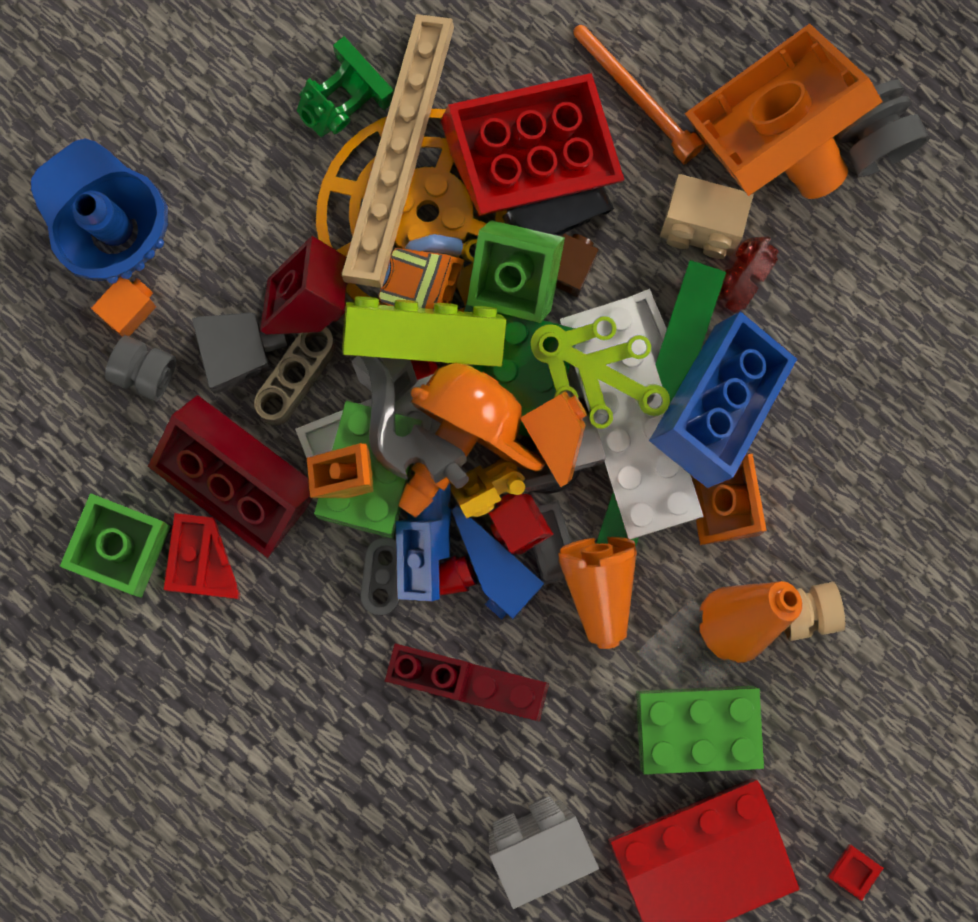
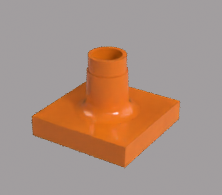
[684,23,883,199]

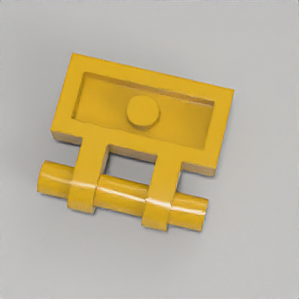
[450,459,525,519]

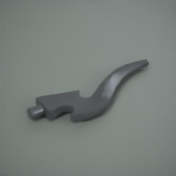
[360,356,469,488]

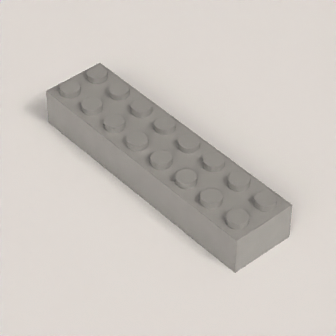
[488,796,599,909]

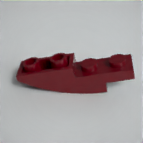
[385,643,549,722]

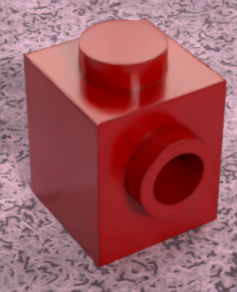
[488,493,554,554]

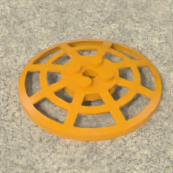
[316,109,507,312]

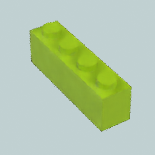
[342,296,506,367]

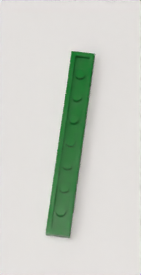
[596,260,726,546]

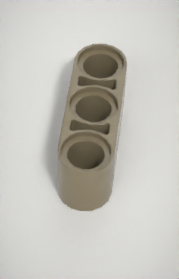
[254,327,336,425]

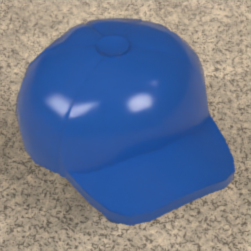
[31,138,168,284]

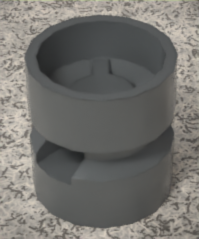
[105,335,176,402]

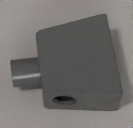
[192,312,288,394]

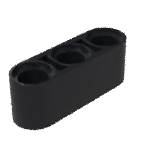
[502,187,614,236]

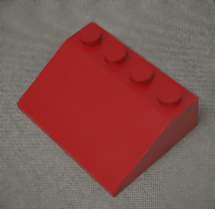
[441,73,624,216]
[608,778,800,922]

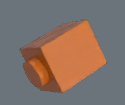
[91,277,156,337]

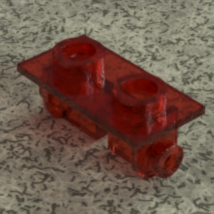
[717,236,779,313]

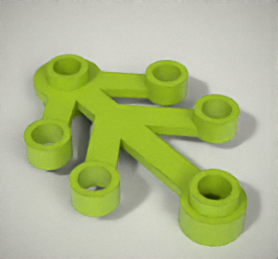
[531,316,670,429]

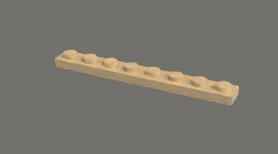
[342,14,454,288]

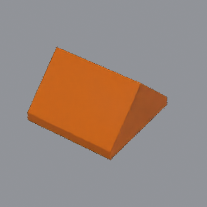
[691,454,767,545]

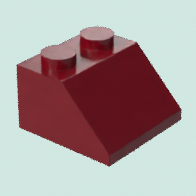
[260,236,348,335]

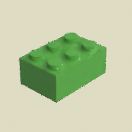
[314,401,423,539]
[636,686,764,774]

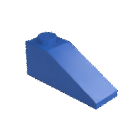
[452,506,544,620]

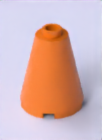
[558,537,637,649]
[699,581,802,663]

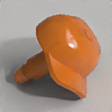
[398,363,546,518]

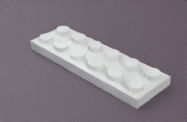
[560,296,704,540]

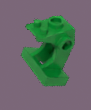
[296,36,394,137]

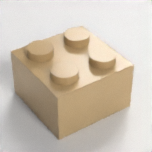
[660,174,754,259]

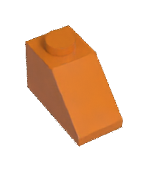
[520,391,587,487]
[307,443,374,498]

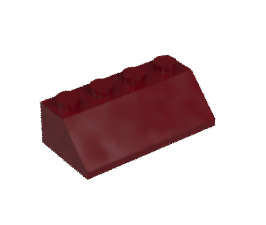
[147,395,313,558]

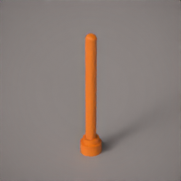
[573,25,705,164]

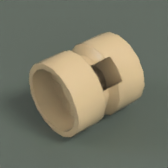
[784,582,845,641]

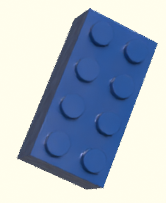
[649,311,797,488]

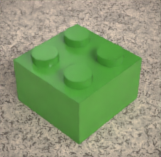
[467,220,565,323]
[60,493,171,598]

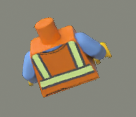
[379,234,477,309]

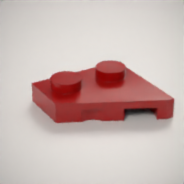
[163,513,241,600]

